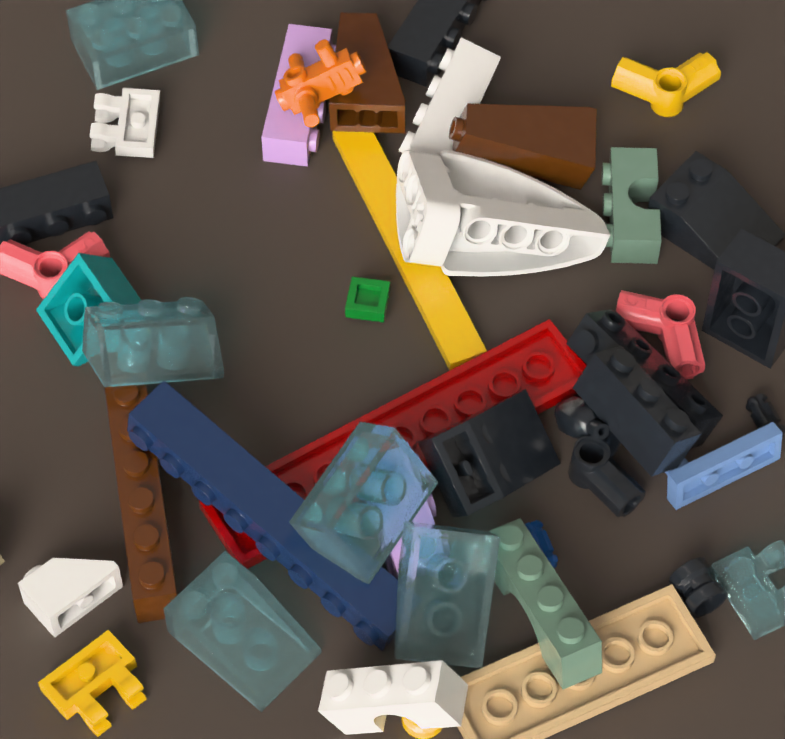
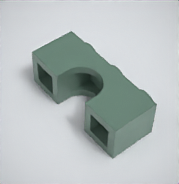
[601,147,662,264]

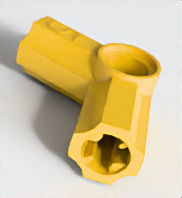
[611,52,721,117]

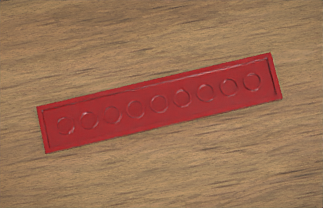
[199,319,587,572]

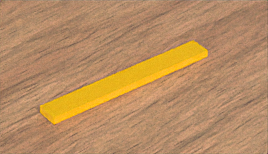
[332,131,487,371]

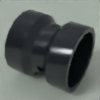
[669,557,728,618]

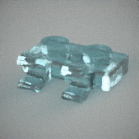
[711,540,785,640]

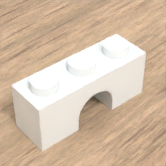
[318,660,468,735]

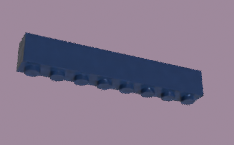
[127,380,422,651]

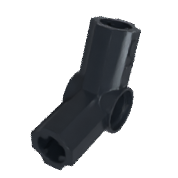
[568,430,646,517]

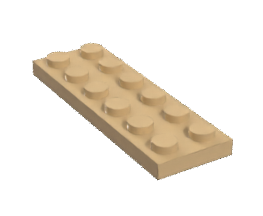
[458,584,716,739]

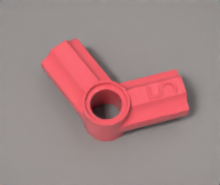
[0,231,110,299]
[616,290,705,379]

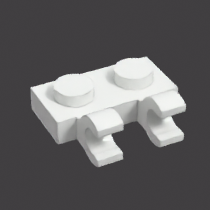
[90,88,160,158]

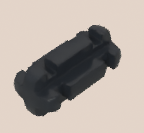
[746,393,785,438]

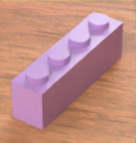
[261,24,336,167]

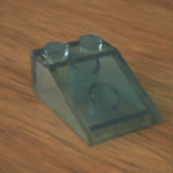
[394,521,500,668]
[163,551,322,712]

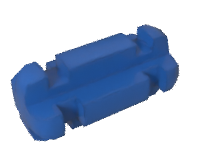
[525,520,558,568]

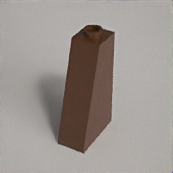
[329,12,406,134]
[449,103,597,190]

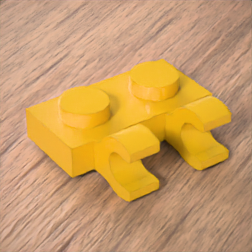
[38,630,147,737]

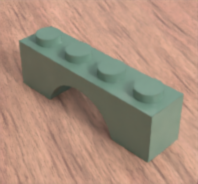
[482,518,602,690]

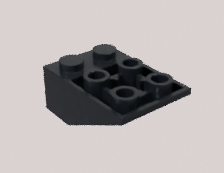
[418,389,561,517]

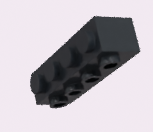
[566,309,723,448]

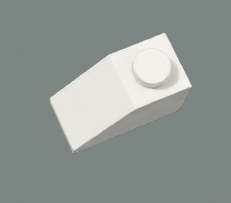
[18,558,123,638]

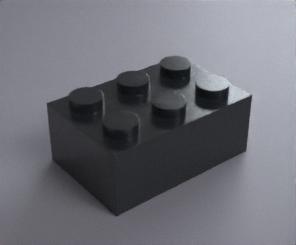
[701,228,785,369]

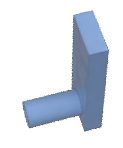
[665,422,783,510]

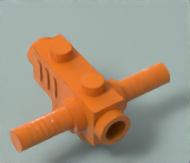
[275,39,367,127]

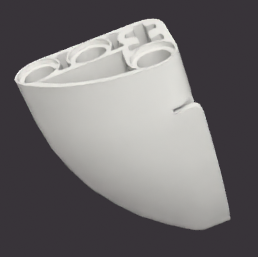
[396,150,610,277]

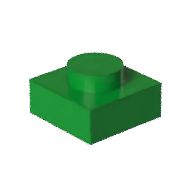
[345,276,391,323]

